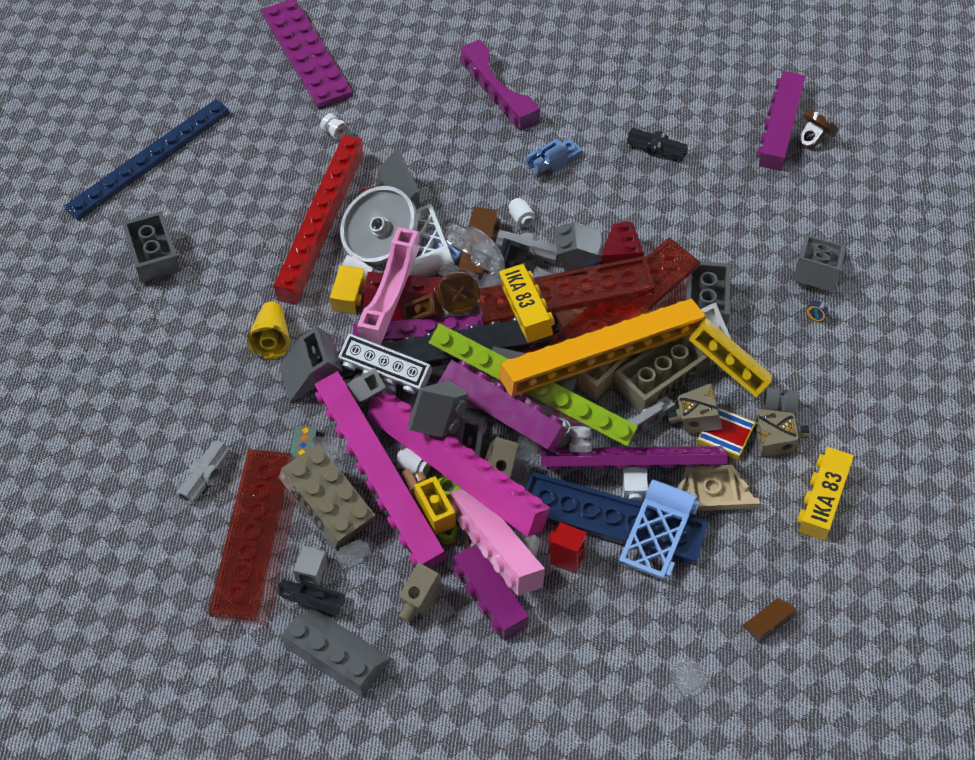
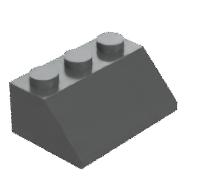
[376,149,421,209]

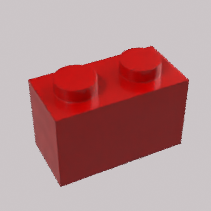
[548,522,587,574]

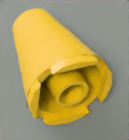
[247,301,290,359]

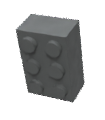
[122,211,181,283]
[685,260,731,328]

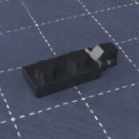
[278,579,346,616]

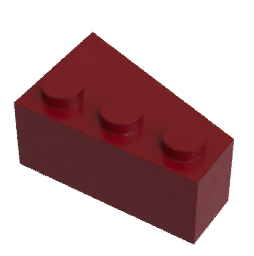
[601,221,644,278]

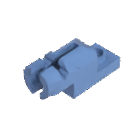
[525,138,582,174]

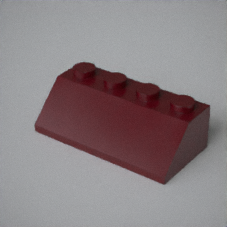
[363,272,442,321]

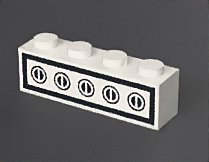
[338,334,433,394]

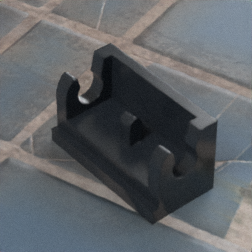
[491,238,531,281]

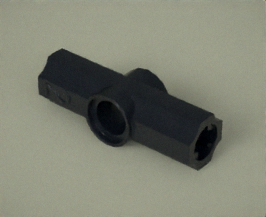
[627,128,688,161]

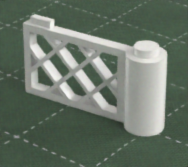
[409,203,456,277]

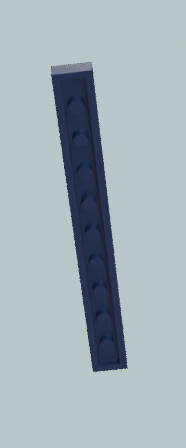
[64,99,230,221]

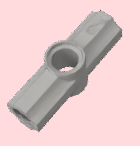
[495,230,557,264]
[176,440,231,505]

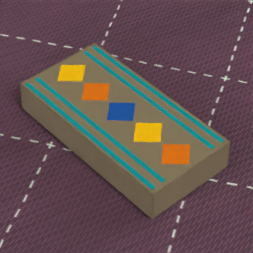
[289,426,318,463]

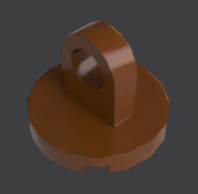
[800,109,839,148]
[437,271,480,315]

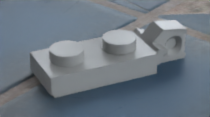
[627,396,675,442]

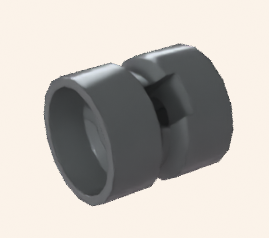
[763,387,799,417]

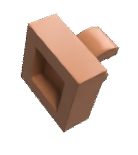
[401,468,427,500]

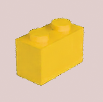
[330,265,367,314]
[414,476,456,535]

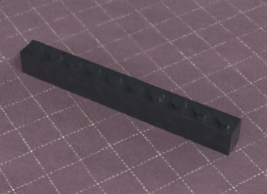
[337,318,554,379]

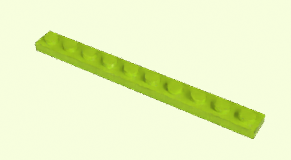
[429,323,638,446]

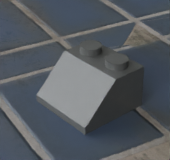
[555,222,604,272]
[407,380,469,437]

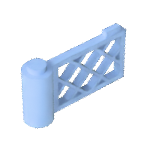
[619,479,700,580]

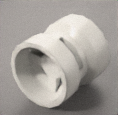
[320,113,348,140]
[569,426,592,453]

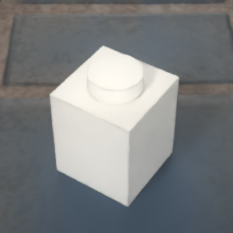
[622,467,648,502]

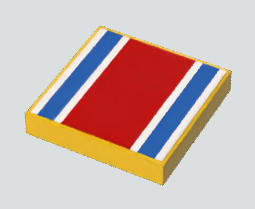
[697,407,756,460]

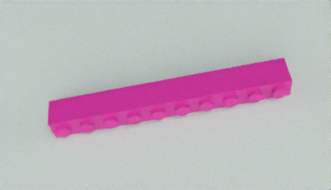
[314,371,448,569]
[367,391,550,537]

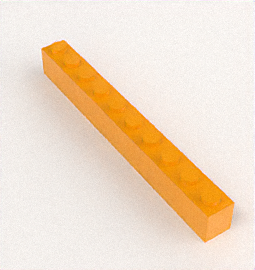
[499,299,706,397]

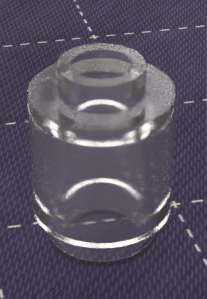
[334,539,371,570]

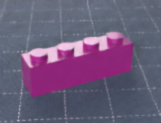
[452,544,529,640]

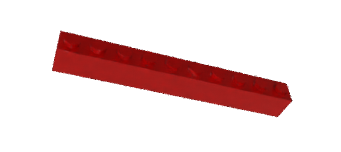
[274,135,364,305]

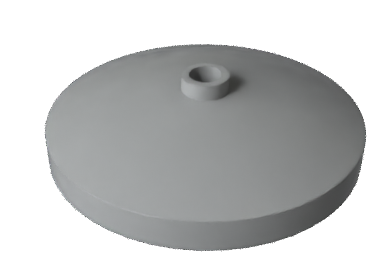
[340,186,418,265]

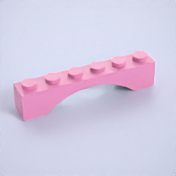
[357,227,420,345]

